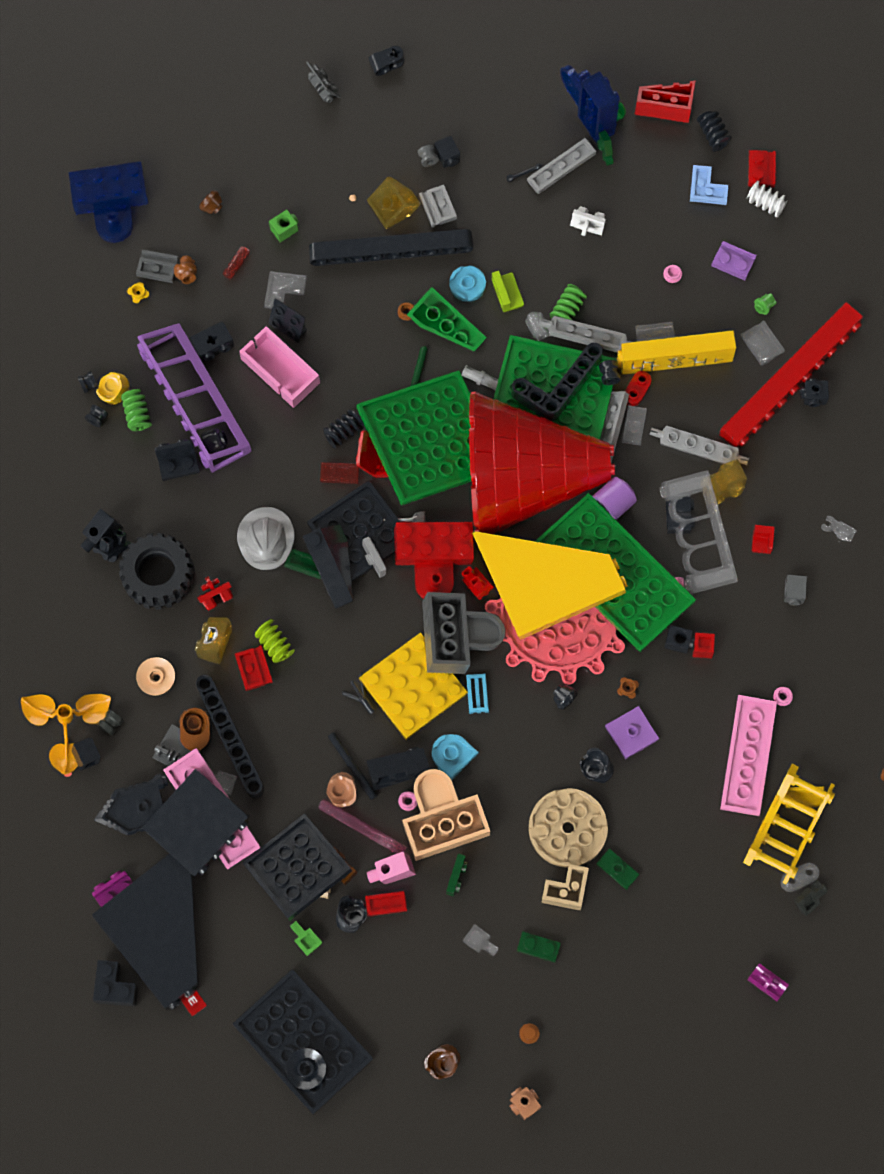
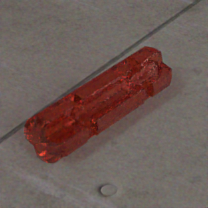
[223,246,250,279]

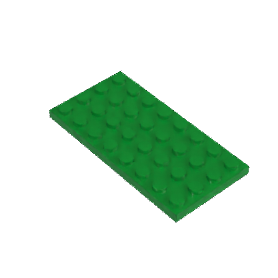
[534,493,696,652]

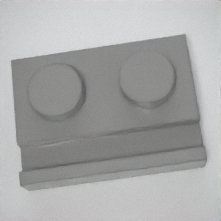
[419,185,457,228]

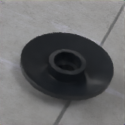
[285,1048,326,1090]

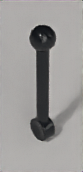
[506,163,542,182]

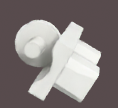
[570,206,606,236]

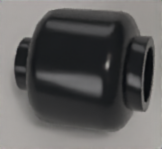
[201,428,228,454]

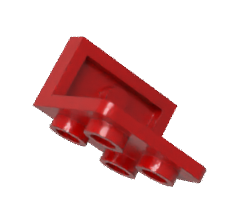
[356,430,388,478]

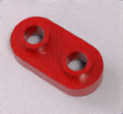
[625,371,652,406]

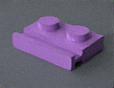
[711,241,757,281]

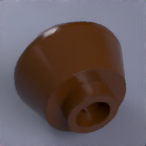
[199,190,223,214]

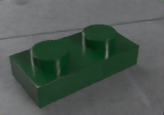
[446,854,468,897]
[517,931,561,963]

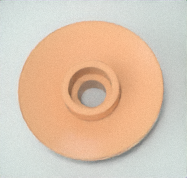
[136,657,175,696]

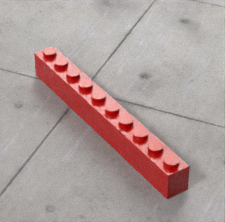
[719,302,863,448]

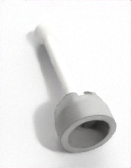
[383,511,426,522]

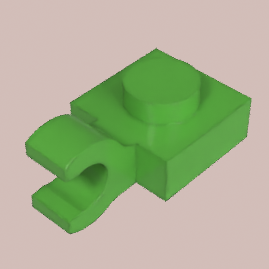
[290,921,323,956]

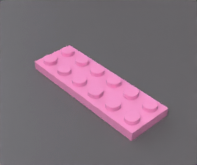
[720,695,777,816]
[164,748,261,869]

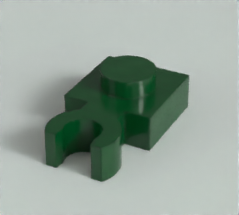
[597,130,613,166]

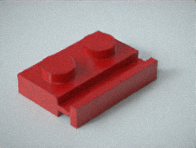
[748,150,776,188]
[235,646,273,691]

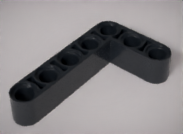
[512,342,603,421]

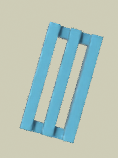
[466,673,489,714]

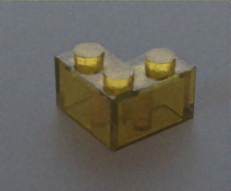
[699,459,747,505]

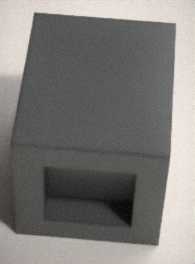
[784,575,807,606]

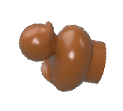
[174,255,197,284]

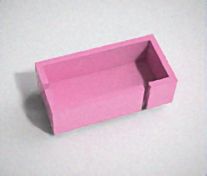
[239,326,320,408]

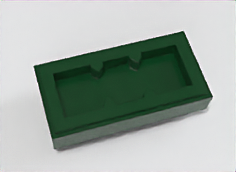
[284,548,321,579]
[596,849,640,890]

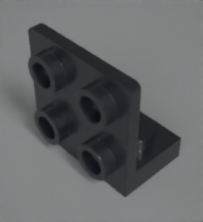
[154,439,200,481]

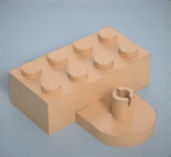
[402,769,490,861]

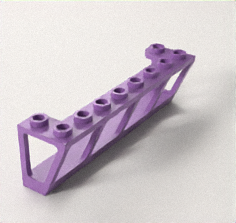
[137,323,252,473]

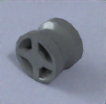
[417,145,439,167]

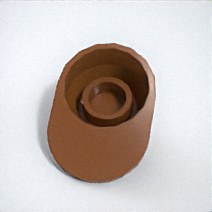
[179,707,210,751]

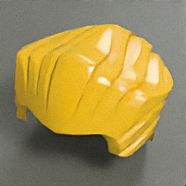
[96,372,129,405]

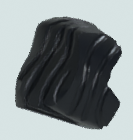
[580,748,614,783]
[336,895,367,933]

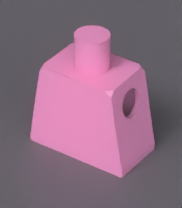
[367,852,416,884]

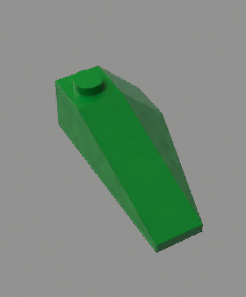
[407,286,487,351]

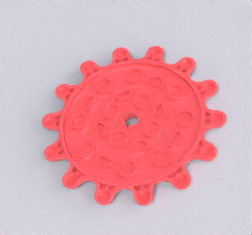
[485,598,625,685]

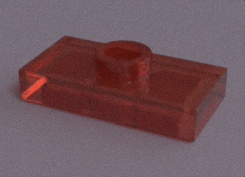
[320,462,359,484]

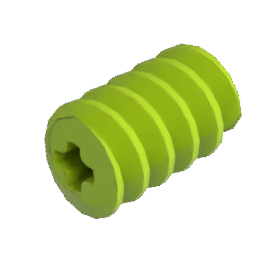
[255,619,295,663]

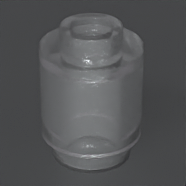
[525,311,550,340]

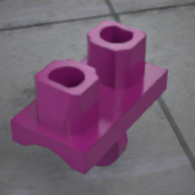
[748,963,789,1001]

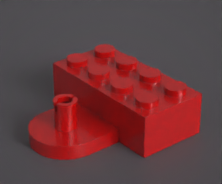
[394,522,474,599]

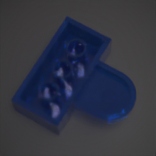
[560,65,620,144]
[68,161,148,243]

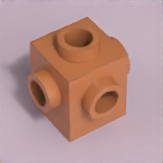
[509,1087,541,1121]

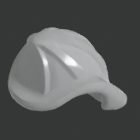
[237,507,295,570]

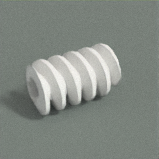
[746,181,788,218]

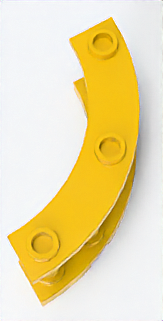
[743,764,835,884]

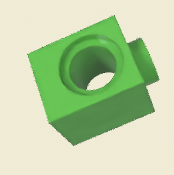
[269,210,299,242]

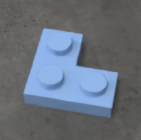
[690,165,728,205]

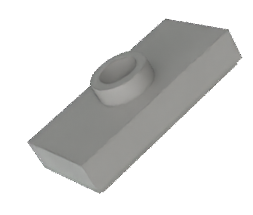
[362,537,387,578]

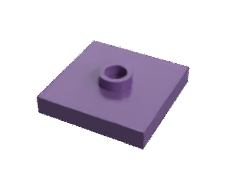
[605,706,659,760]

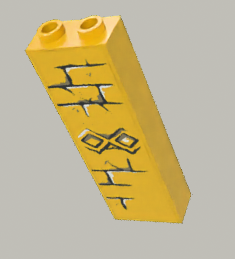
[616,331,736,375]

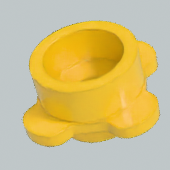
[127,282,149,303]

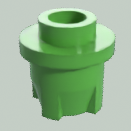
[754,293,777,315]

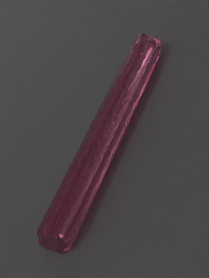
[319,799,406,854]

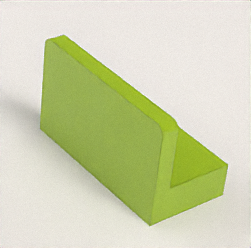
[492,271,524,313]

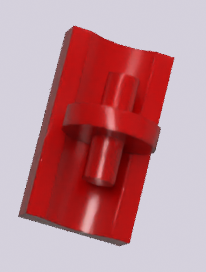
[461,566,494,600]
[197,576,233,611]

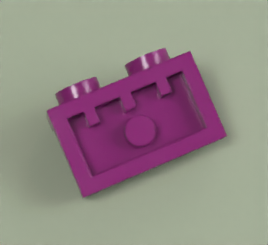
[92,871,133,907]

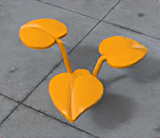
[21,694,111,775]

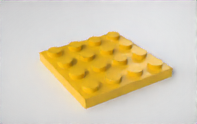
[359,632,468,739]

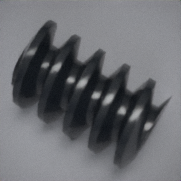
[697,111,732,152]
[323,409,365,449]

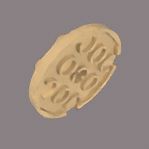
[529,788,608,868]

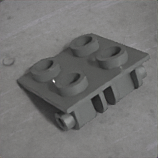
[306,61,340,103]
[152,724,202,766]

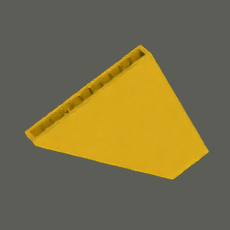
[473,532,628,640]

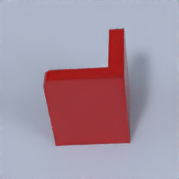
[752,525,774,554]
[693,632,715,659]

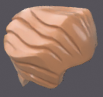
[327,772,357,807]

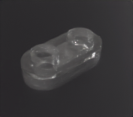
[781,863,819,892]

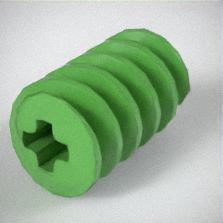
[550,284,587,320]
[121,389,152,431]

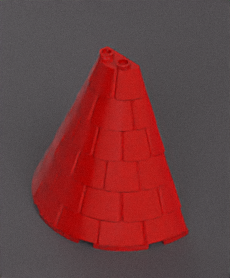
[469,391,615,534]

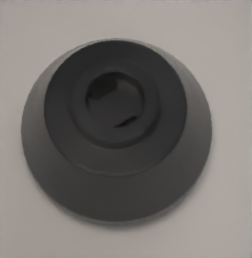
[553,685,578,710]

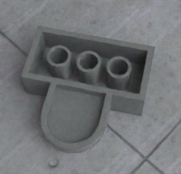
[422,592,505,674]

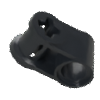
[368,46,404,76]

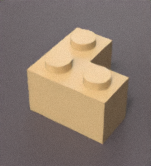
[541,864,589,910]

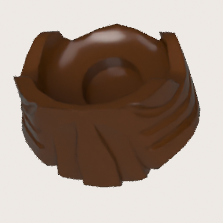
[424,1044,461,1079]

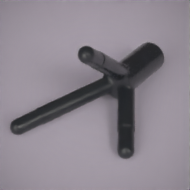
[342,672,376,715]

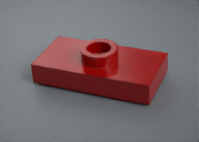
[365,891,407,917]

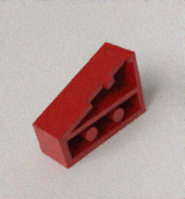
[635,80,696,123]

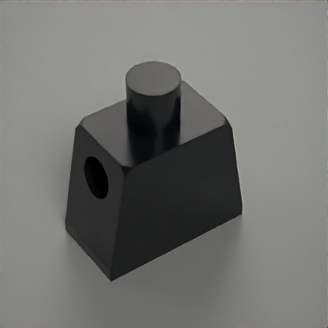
[80,508,123,553]

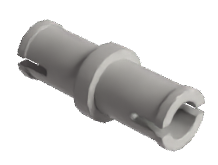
[462,365,498,391]

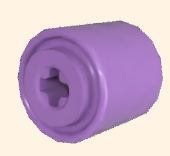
[592,477,637,520]

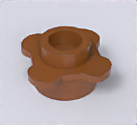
[617,677,639,699]

